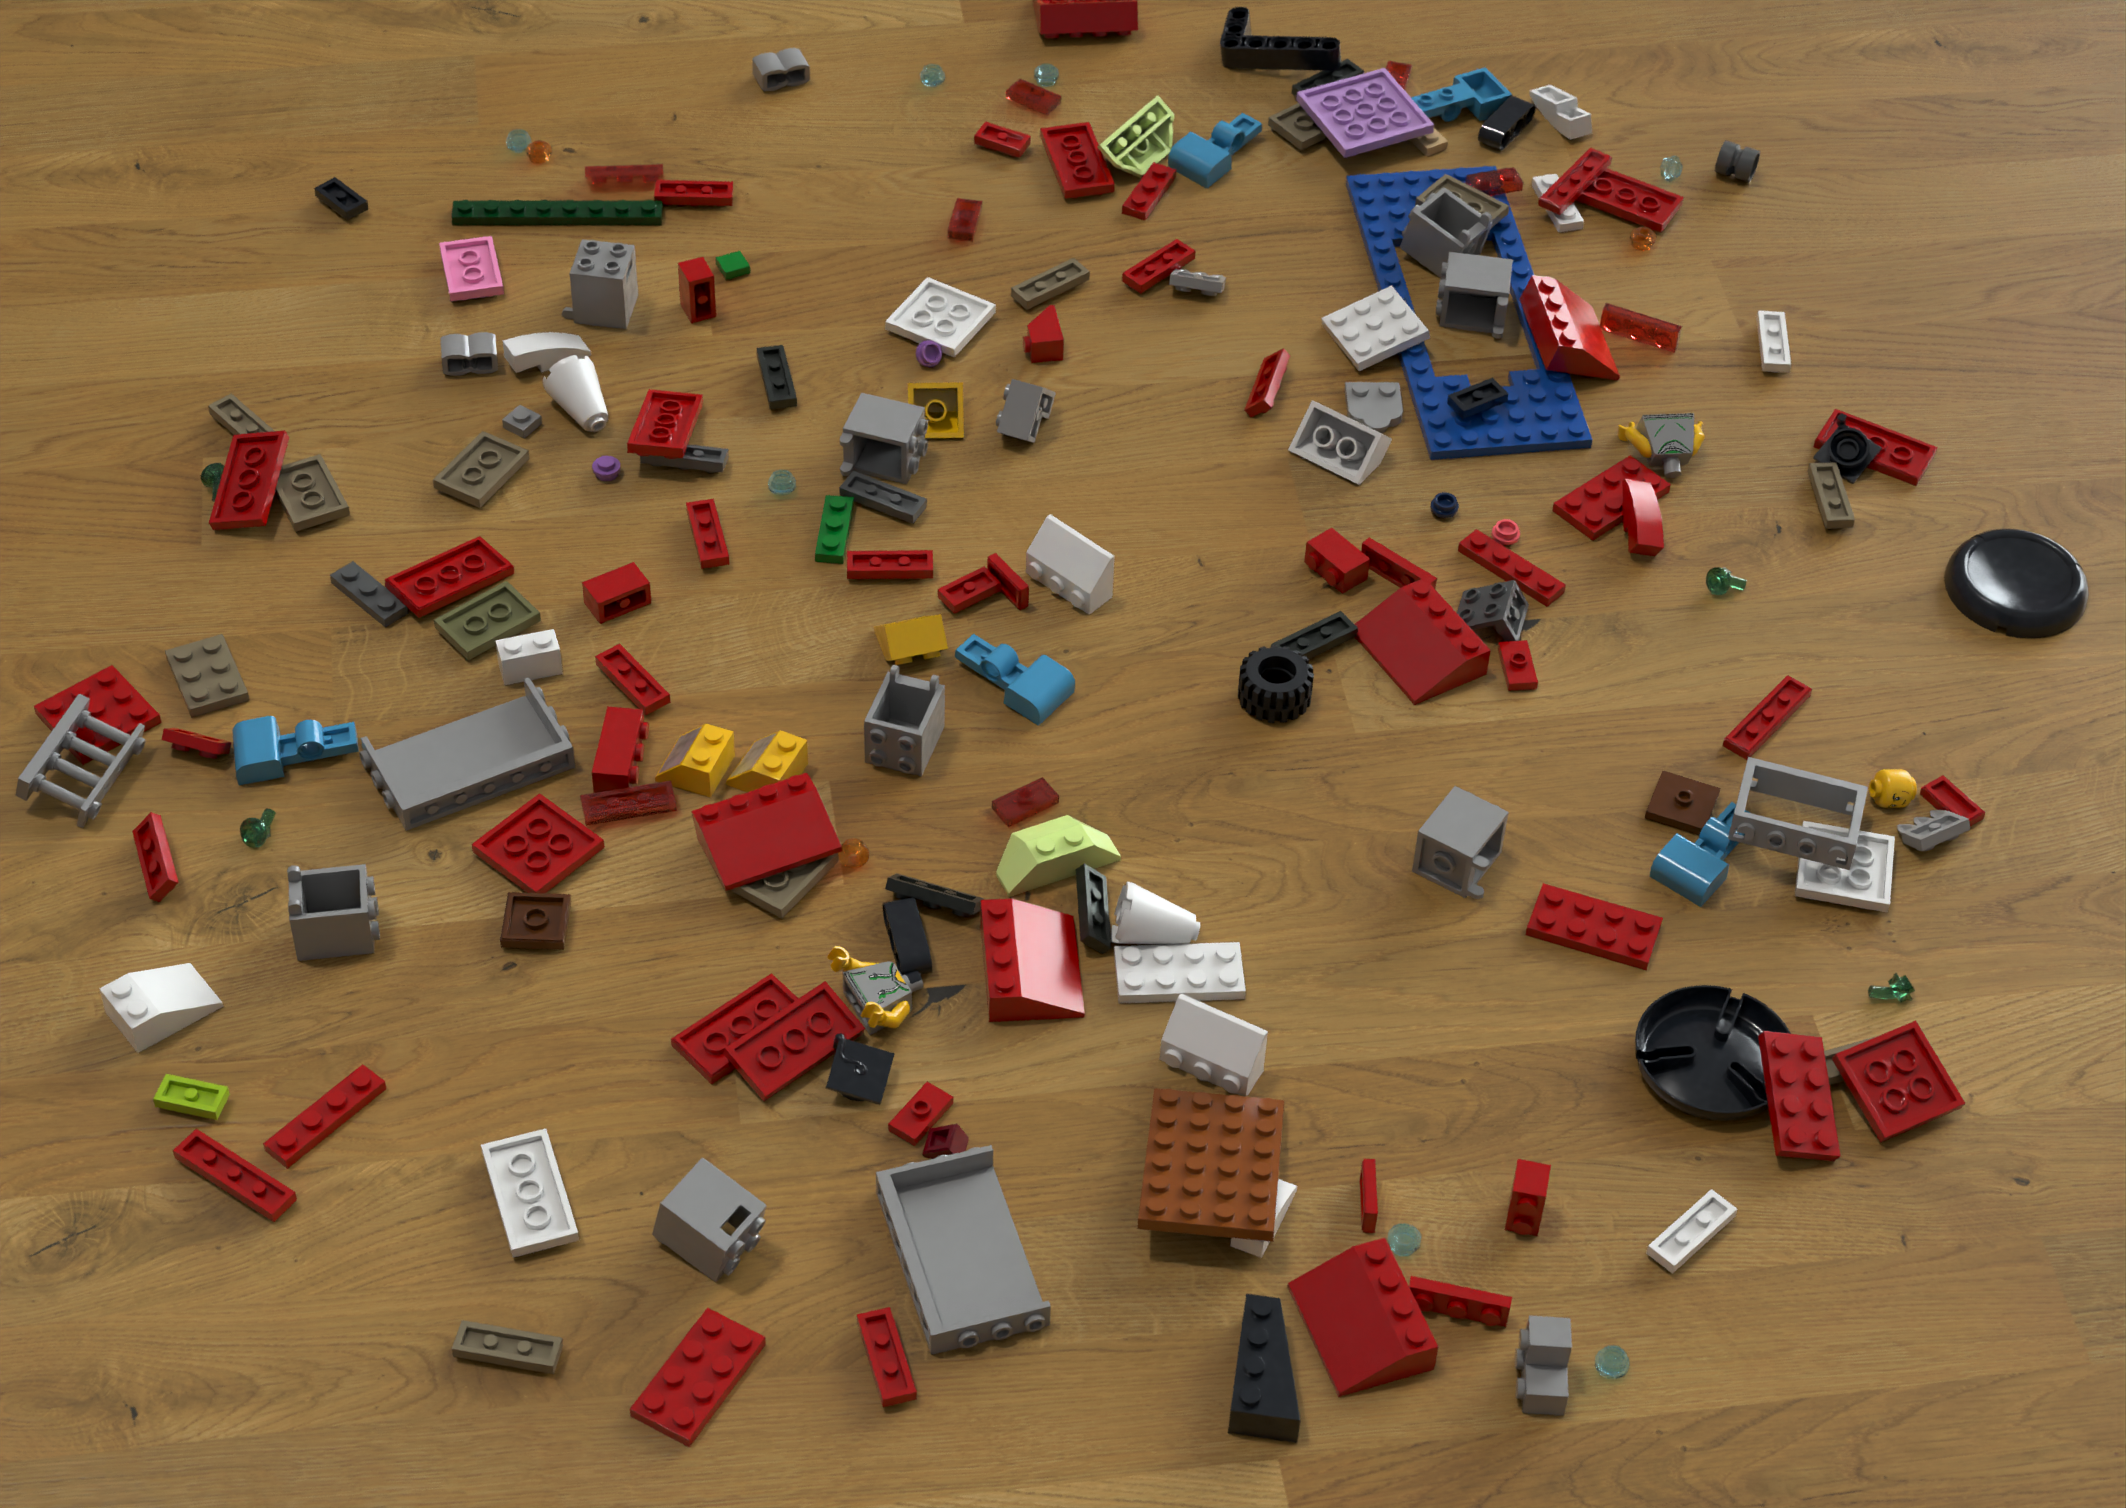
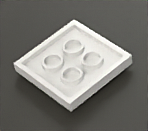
[885,277,996,357]
[1321,286,1430,371]
[1795,821,1895,912]

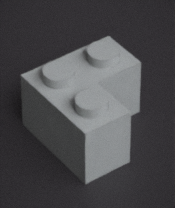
[996,379,1056,443]
[1515,1316,1572,1416]

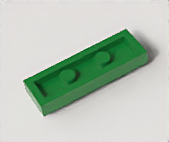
[815,495,854,564]

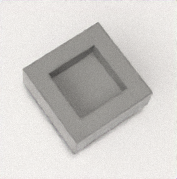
[502,405,542,439]

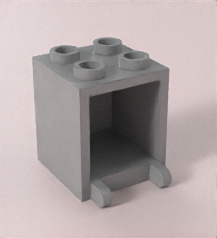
[1400,187,1493,279]
[562,239,638,329]
[1435,252,1513,338]
[840,393,928,484]
[864,665,945,777]
[1412,786,1509,899]
[287,864,380,961]
[652,1157,767,1282]

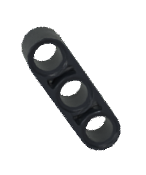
[1478,96,1536,151]
[882,897,932,976]

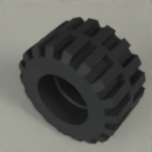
[1238,645,1314,723]

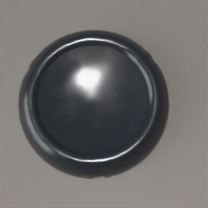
[1944,529,2089,639]
[1635,985,1791,1121]

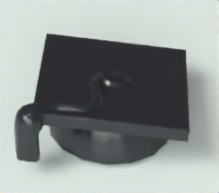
[1813,413,1882,484]
[825,1033,895,1105]

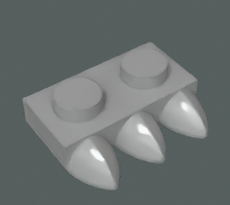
[1169,269,1226,296]
[1897,810,1970,851]

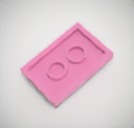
[439,236,504,301]

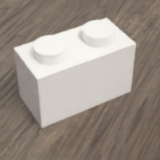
[495,629,563,686]

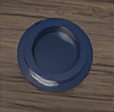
[1430,492,1459,518]

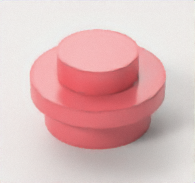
[1492,519,1520,545]

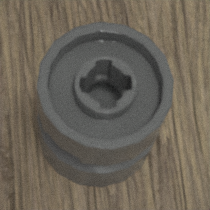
[1715,140,1760,182]

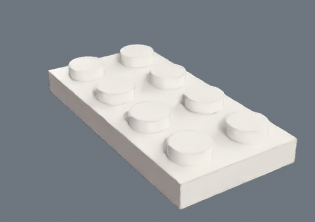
[1114,942,1246,1003]
[481,1128,579,1258]

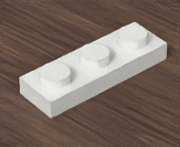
[1531,174,1584,233]
[1756,311,1791,373]
[1646,1189,1737,1274]

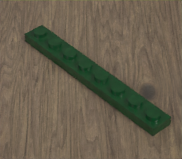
[451,200,663,225]

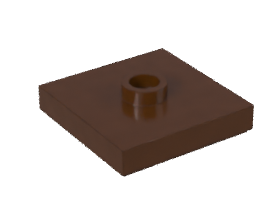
[1645,770,1721,835]
[500,892,572,950]

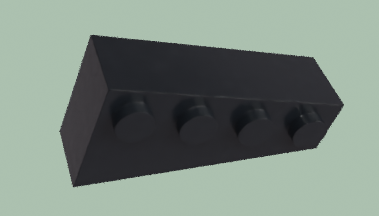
[1228,1294,1301,1443]

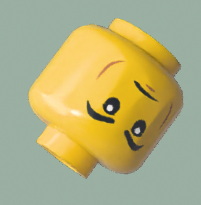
[1869,769,1917,808]

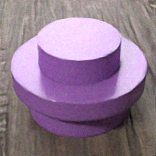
[916,340,942,367]
[592,456,621,481]

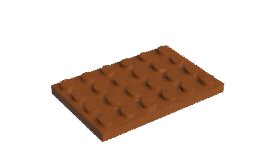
[1137,1088,1284,1242]

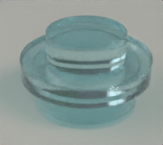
[920,64,945,87]
[1034,64,1059,86]
[506,129,532,153]
[1660,156,1682,181]
[768,470,796,495]
[1387,1223,1421,1256]
[1595,1345,1630,1379]

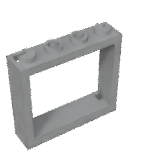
[1728,757,1868,870]

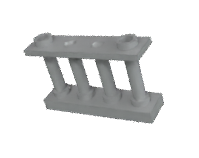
[15,694,146,828]

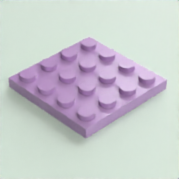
[1296,68,1434,158]

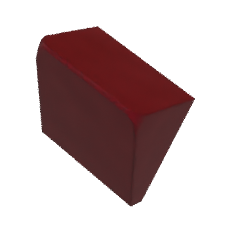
[922,1124,969,1159]

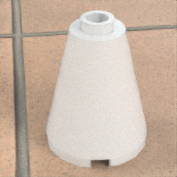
[543,355,609,432]
[1111,882,1200,945]

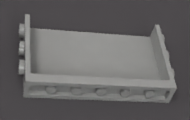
[359,677,575,831]
[876,1145,1051,1355]

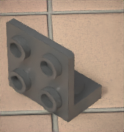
[1457,580,1529,641]

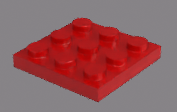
[34,665,162,765]
[472,793,605,893]
[1832,1020,1966,1142]

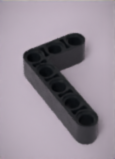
[1220,7,1341,71]

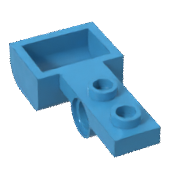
[1411,67,1512,122]
[1168,113,1262,189]
[955,634,1075,726]
[232,716,359,785]
[1650,802,1750,907]

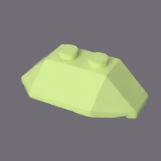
[1097,95,1174,178]
[996,815,1121,897]

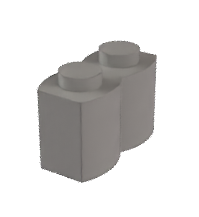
[752,48,810,91]
[440,332,498,376]

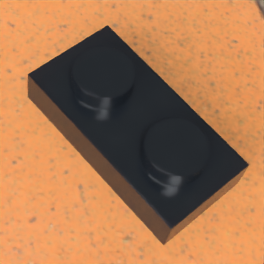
[314,177,368,220]
[1447,378,1509,419]

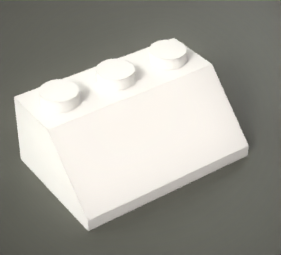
[1288,400,1392,485]
[1026,514,1115,615]
[1160,994,1268,1097]

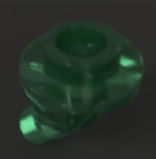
[200,463,225,502]
[1706,567,1747,595]
[240,808,276,848]
[1868,972,1915,1003]

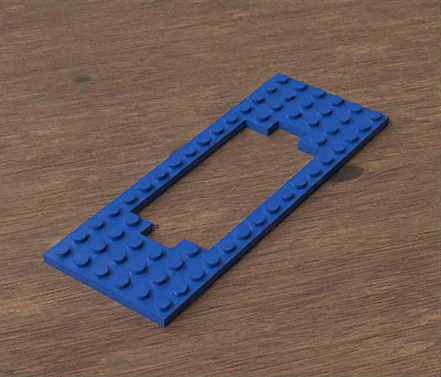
[1345,166,1593,460]

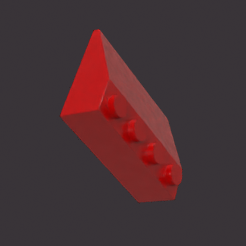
[1033,0,1138,38]
[1519,275,1620,380]
[1355,578,1491,705]
[691,773,843,891]
[980,898,1085,1022]
[1287,1237,1438,1397]

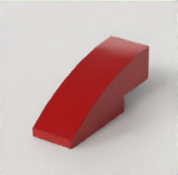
[1622,479,1664,557]

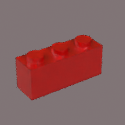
[592,706,649,796]

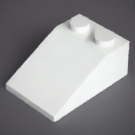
[99,963,223,1053]

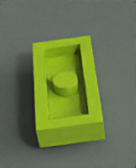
[153,1074,230,1120]

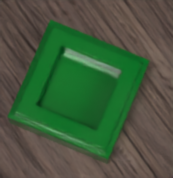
[716,251,750,280]

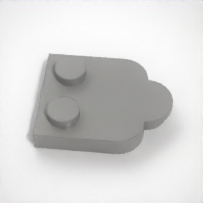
[1344,382,1403,433]

